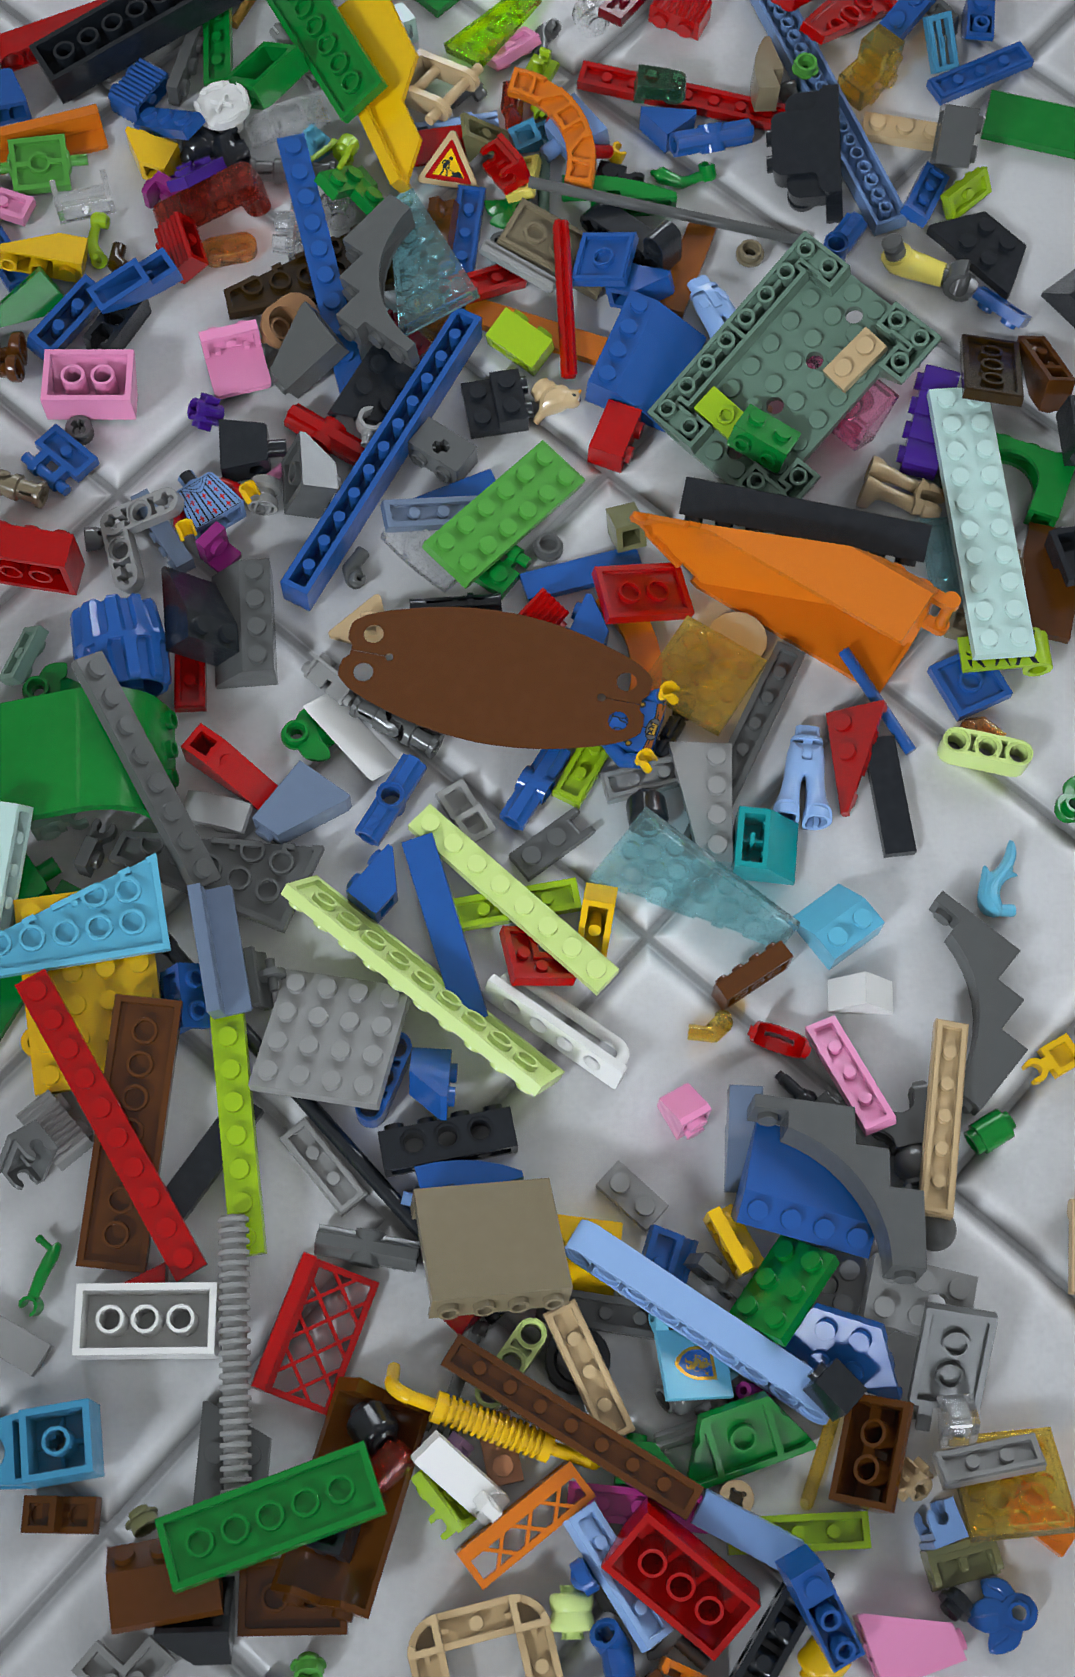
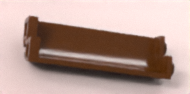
[270,1377,430,1623]

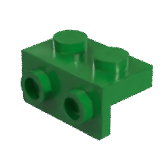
[727,403,802,474]

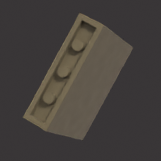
[410,1178,573,1320]

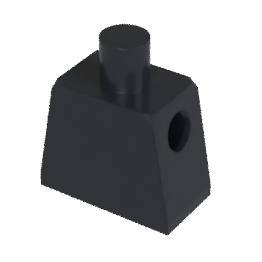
[219,419,287,482]

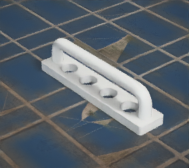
[483,971,630,1089]

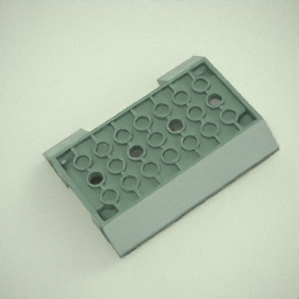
[647,231,942,499]

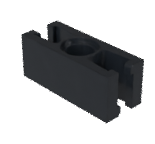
[83,299,152,349]

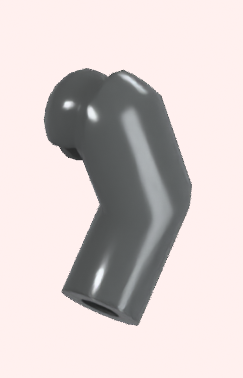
[534,18,562,55]

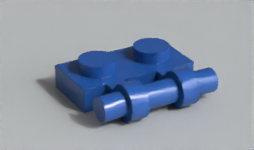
[21,423,100,496]

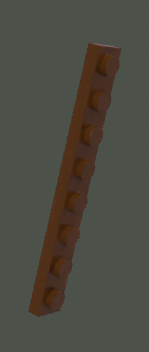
[440,1334,704,1521]

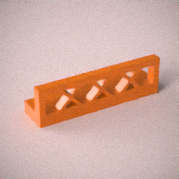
[455,1461,596,1590]

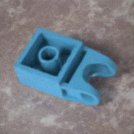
[0,1398,105,1490]

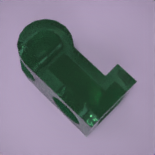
[633,64,687,105]

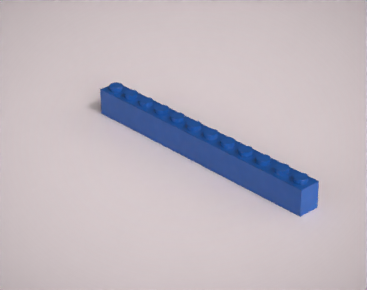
[280,306,482,611]

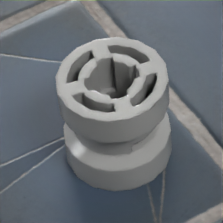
[248,474,281,516]

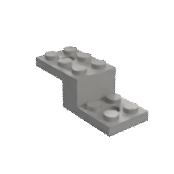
[806,1243,978,1337]

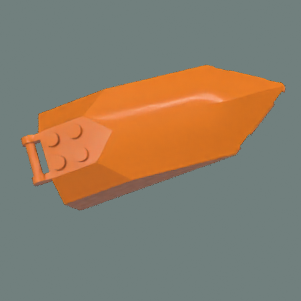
[629,511,961,693]

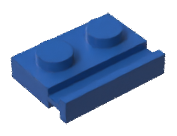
[642,1224,699,1284]

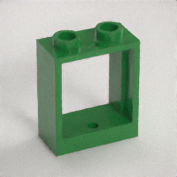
[223,41,310,111]

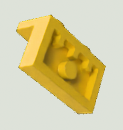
[703,1204,764,1280]

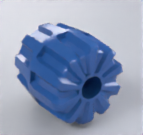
[70,593,172,697]

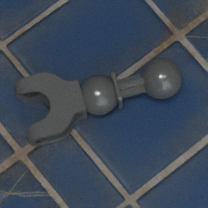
[871,1080,957,1252]

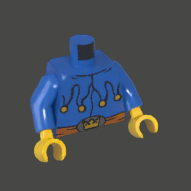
[602,680,681,773]

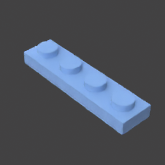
[563,1501,674,1653]

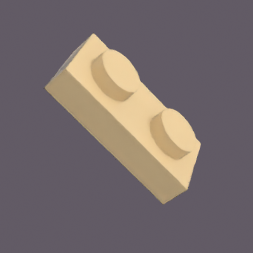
[822,327,888,393]

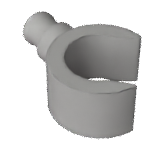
[355,406,382,448]

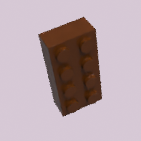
[711,940,794,1011]

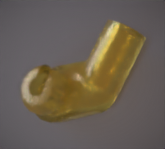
[687,1010,733,1043]

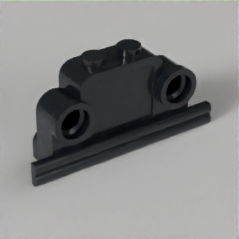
[766,84,843,224]

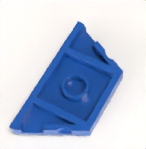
[779,1302,903,1400]

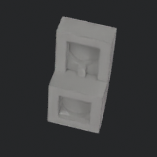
[435,778,497,843]
[183,790,253,835]

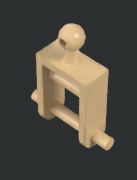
[405,48,484,126]

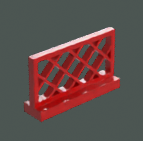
[251,1252,379,1416]

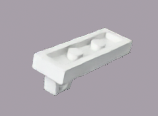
[411,1430,511,1527]

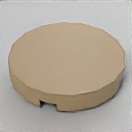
[706,611,767,670]

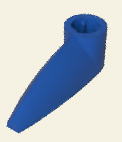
[589,1617,636,1677]

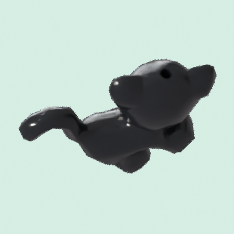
[180,125,252,205]

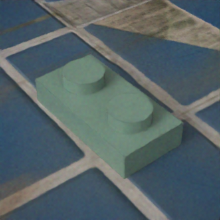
[0,625,49,686]

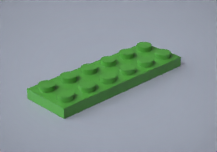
[422,440,586,589]

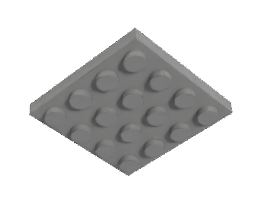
[248,969,411,1111]

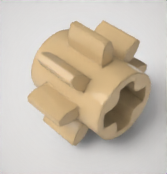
[897,1456,934,1502]

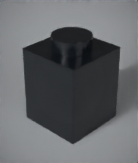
[803,1358,868,1421]

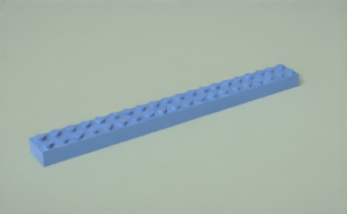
[750,0,908,236]

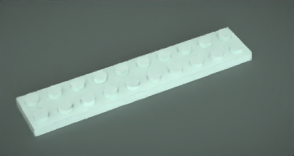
[927,387,1037,660]

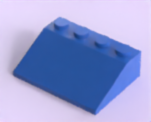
[584,290,707,432]
[731,1122,874,1259]

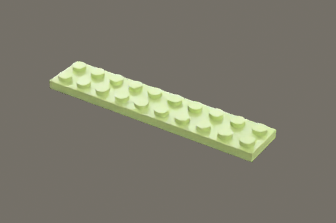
[281,875,565,1097]

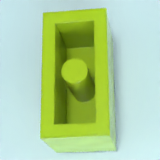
[485,307,555,376]

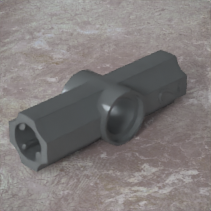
[314,1224,421,1273]

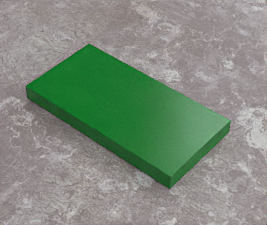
[980,89,1075,160]

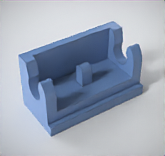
[914,1497,969,1551]

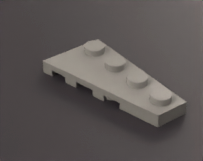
[668,741,733,866]

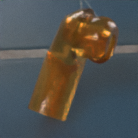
[960,716,1007,736]

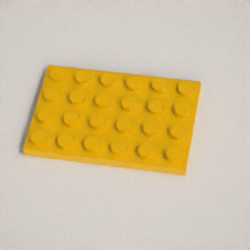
[13,891,161,1097]

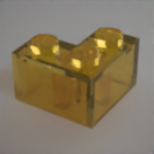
[838,23,905,112]

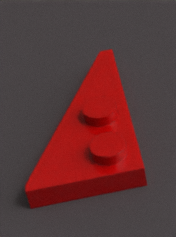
[826,699,887,817]

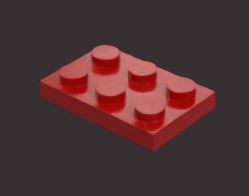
[591,562,695,624]

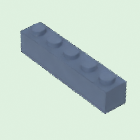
[130,488,196,573]

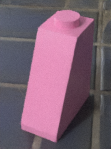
[852,1613,967,1677]

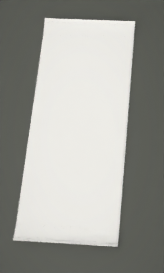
[303,693,398,781]

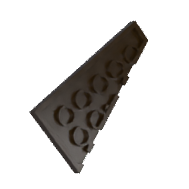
[223,223,399,320]

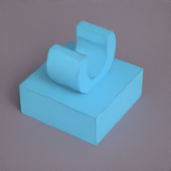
[303,125,333,162]

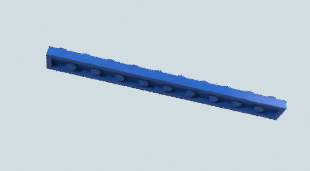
[276,133,362,395]

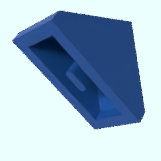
[639,106,696,153]

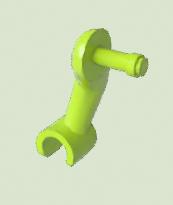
[87,212,110,269]

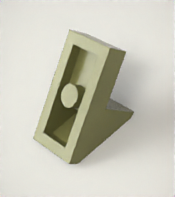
[460,112,509,162]

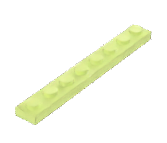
[408,804,619,996]

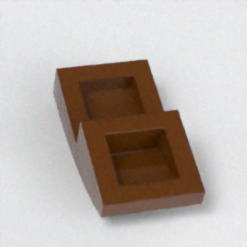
[20,1495,102,1535]

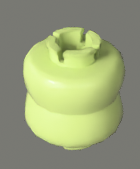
[549,1585,595,1640]

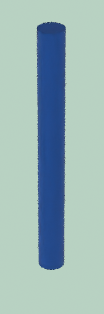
[839,647,916,755]

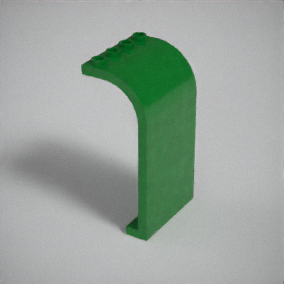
[0,687,179,821]

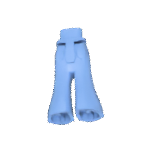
[687,275,736,339]
[772,725,832,830]

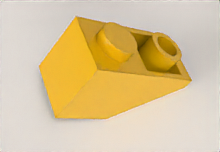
[125,126,182,180]

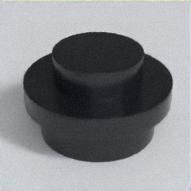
[939,1586,974,1622]

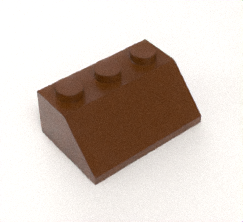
[828,1394,914,1514]
[105,1538,223,1635]

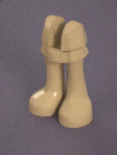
[856,455,945,520]

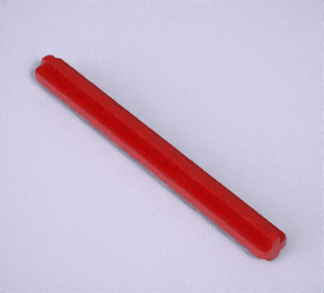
[553,219,578,380]

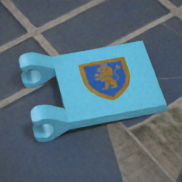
[648,1304,734,1402]

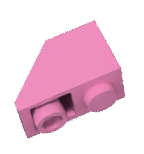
[657,1083,712,1140]

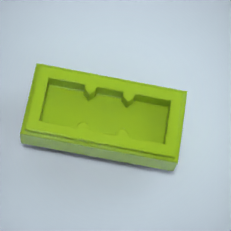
[694,386,744,440]

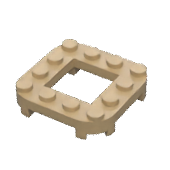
[407,1594,563,1677]

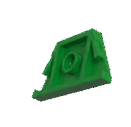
[687,1391,817,1490]

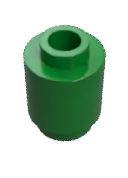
[964,1109,1016,1155]

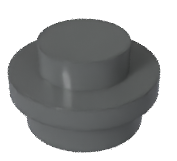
[533,532,563,562]

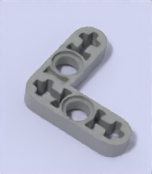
[100,487,184,594]

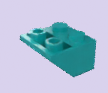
[730,806,799,885]

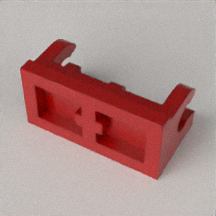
[480,133,531,196]

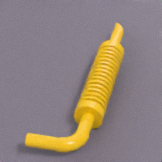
[384,1362,600,1470]

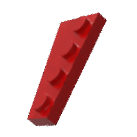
[799,0,897,45]

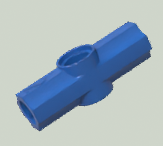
[668,118,754,158]
[823,211,868,261]
[499,749,570,831]
[355,753,427,846]

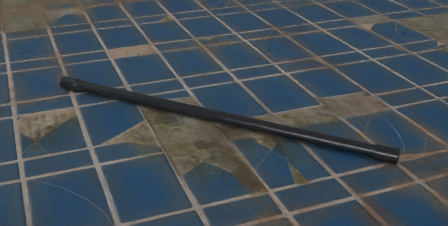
[161,932,506,1325]

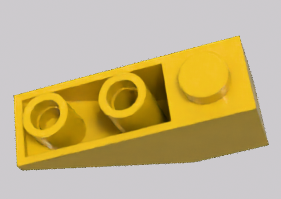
[0,233,88,283]

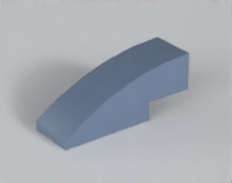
[724,1085,763,1193]

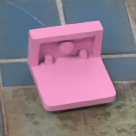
[198,319,272,399]

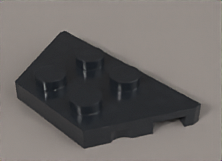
[926,211,1027,300]
[327,345,415,425]

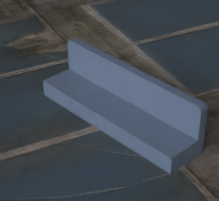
[187,883,253,1019]

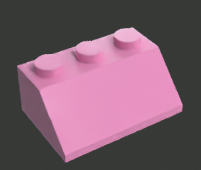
[40,349,138,420]

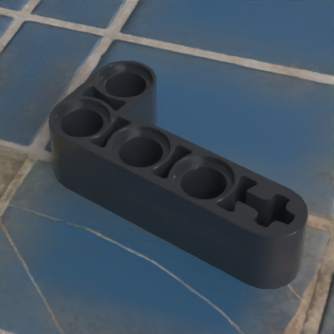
[580,202,682,270]

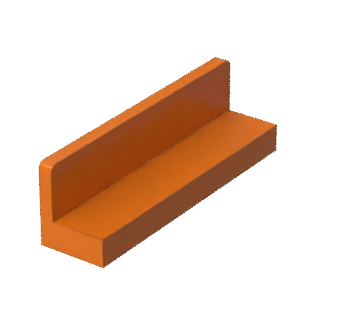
[0,104,109,175]

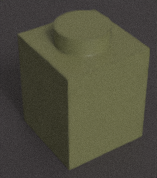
[606,502,647,553]

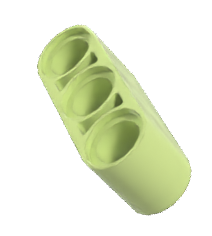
[937,727,1033,777]
[475,1318,547,1411]

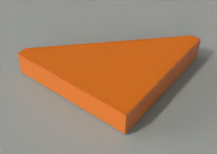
[656,1656,708,1677]

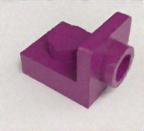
[142,170,190,211]
[195,521,242,573]

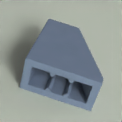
[252,760,352,845]

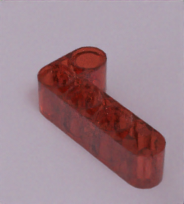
[153,162,272,228]

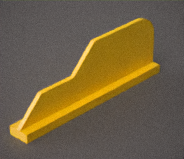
[338,0,422,197]

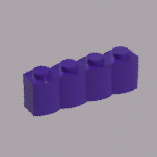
[896,364,961,481]

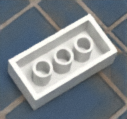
[72,1282,222,1360]

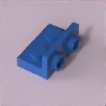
[160,962,211,1035]

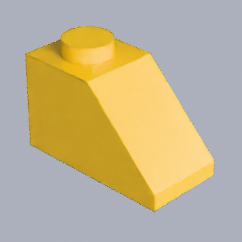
[578,882,618,958]

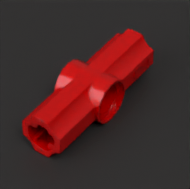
[284,403,365,466]

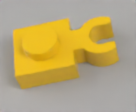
[1021,1033,1075,1085]

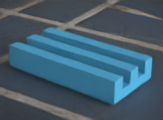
[922,11,959,74]

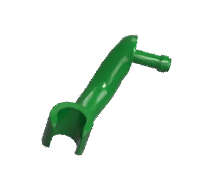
[650,161,717,189]
[18,1234,62,1317]

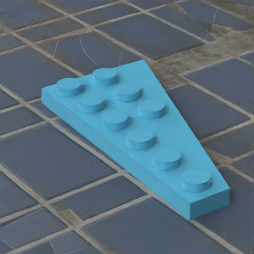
[0,853,171,978]

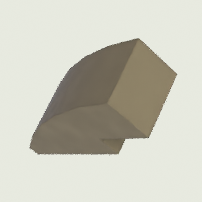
[750,36,784,112]

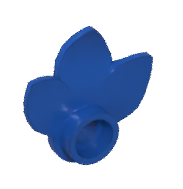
[967,1577,1038,1655]

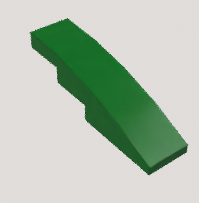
[561,175,677,217]

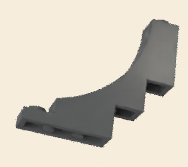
[929,890,1028,1116]
[747,1094,927,1285]

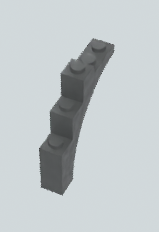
[336,194,420,369]

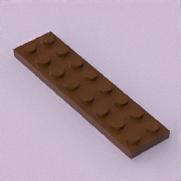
[76,994,184,1273]

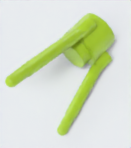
[310,133,360,170]

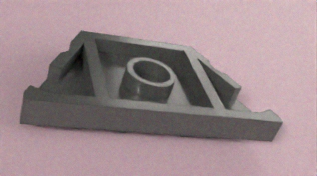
[193,1401,272,1504]

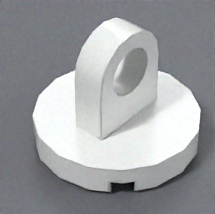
[194,80,251,133]

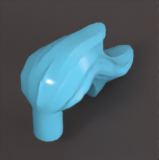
[977,840,1018,918]

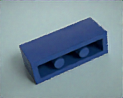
[26,274,100,361]

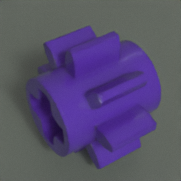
[187,392,224,432]

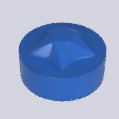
[569,1557,600,1597]

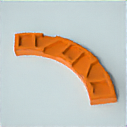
[507,66,597,189]
[595,599,662,691]

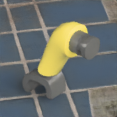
[881,233,979,302]

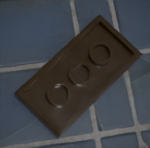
[960,334,1024,407]

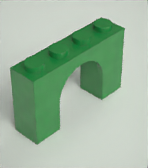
[940,433,1075,527]

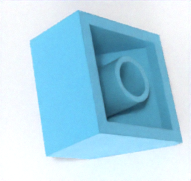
[789,884,885,970]

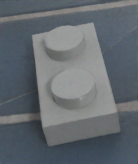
[596,1160,669,1233]

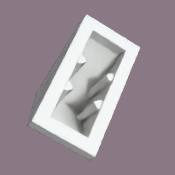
[827,971,894,1014]

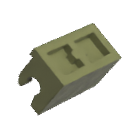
[919,1532,1004,1592]

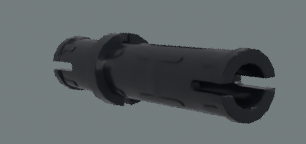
[409,592,502,611]

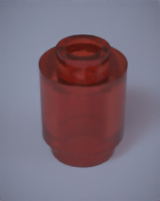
[371,1440,414,1495]

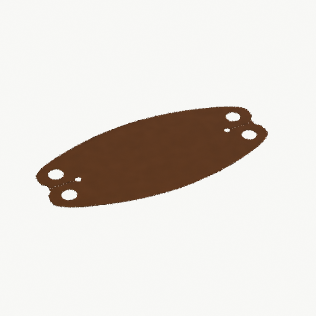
[338,607,653,749]

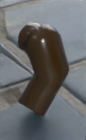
[108,242,128,272]

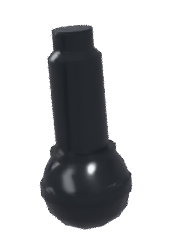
[775,1071,818,1101]

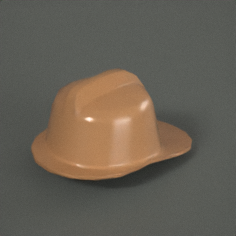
[259,292,319,349]

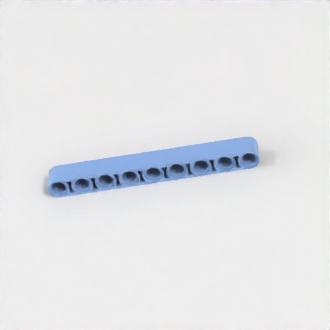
[564,1220,829,1425]

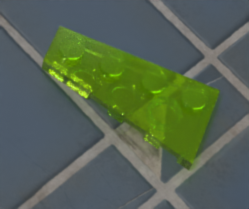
[444,0,542,68]

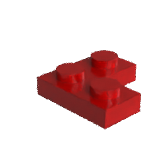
[499,926,577,986]

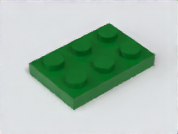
[729,1235,840,1347]

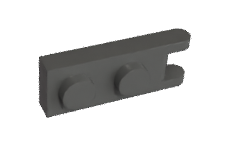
[509,807,596,882]

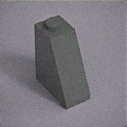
[270,301,349,399]

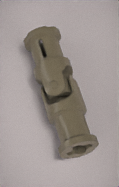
[0,469,49,509]

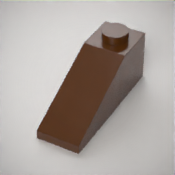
[1017,335,1075,413]

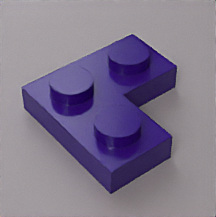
[166,155,227,193]

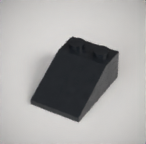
[161,566,239,667]

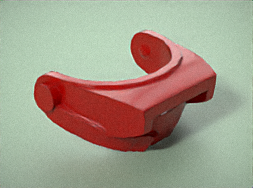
[747,1020,812,1060]

